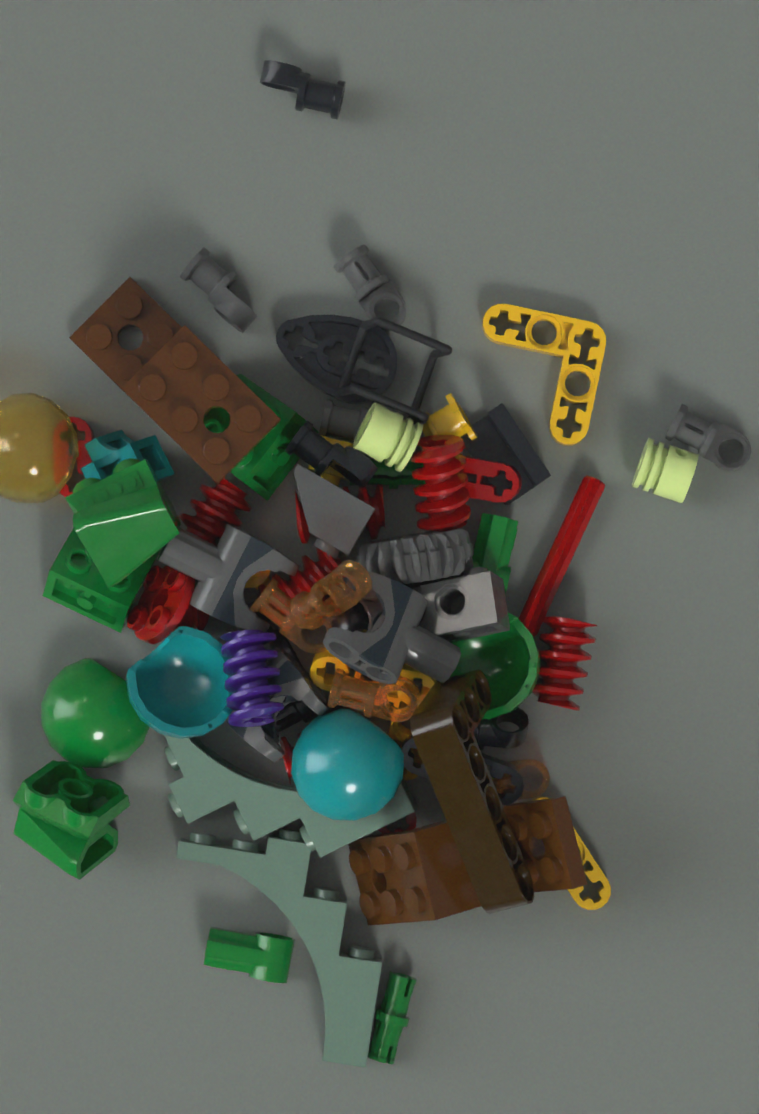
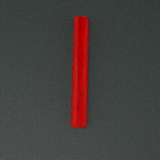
[519,475,605,637]

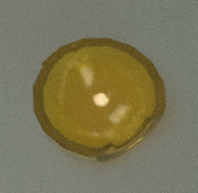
[0,393,79,504]

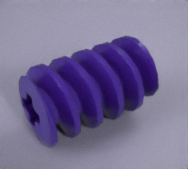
[220,630,284,727]

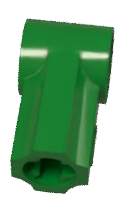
[472,513,518,595]
[203,927,295,983]

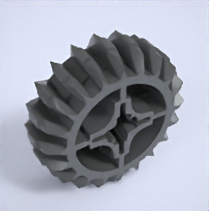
[355,528,474,585]

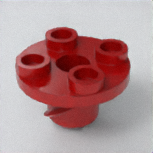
[127,565,210,644]

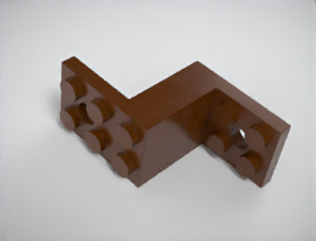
[69,277,281,484]
[348,796,587,926]

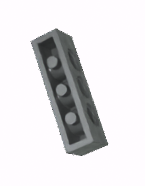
[324,567,510,643]

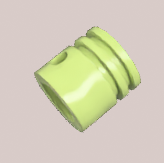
[352,402,423,472]
[632,438,699,503]

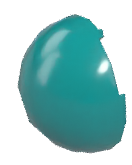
[126,626,233,739]
[291,708,404,821]

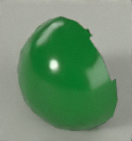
[450,613,540,719]
[41,658,149,768]

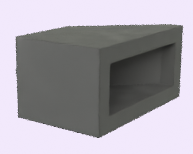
[293,464,375,558]

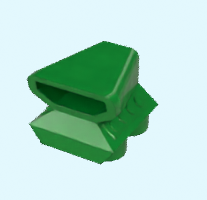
[65,458,182,587]
[13,760,130,880]

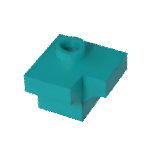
[81,429,175,482]

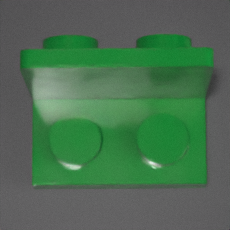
[204,374,319,501]
[43,528,162,633]

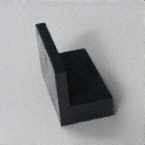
[460,403,551,505]

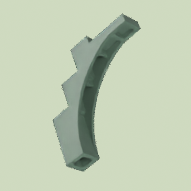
[164,735,419,857]
[176,828,382,1068]

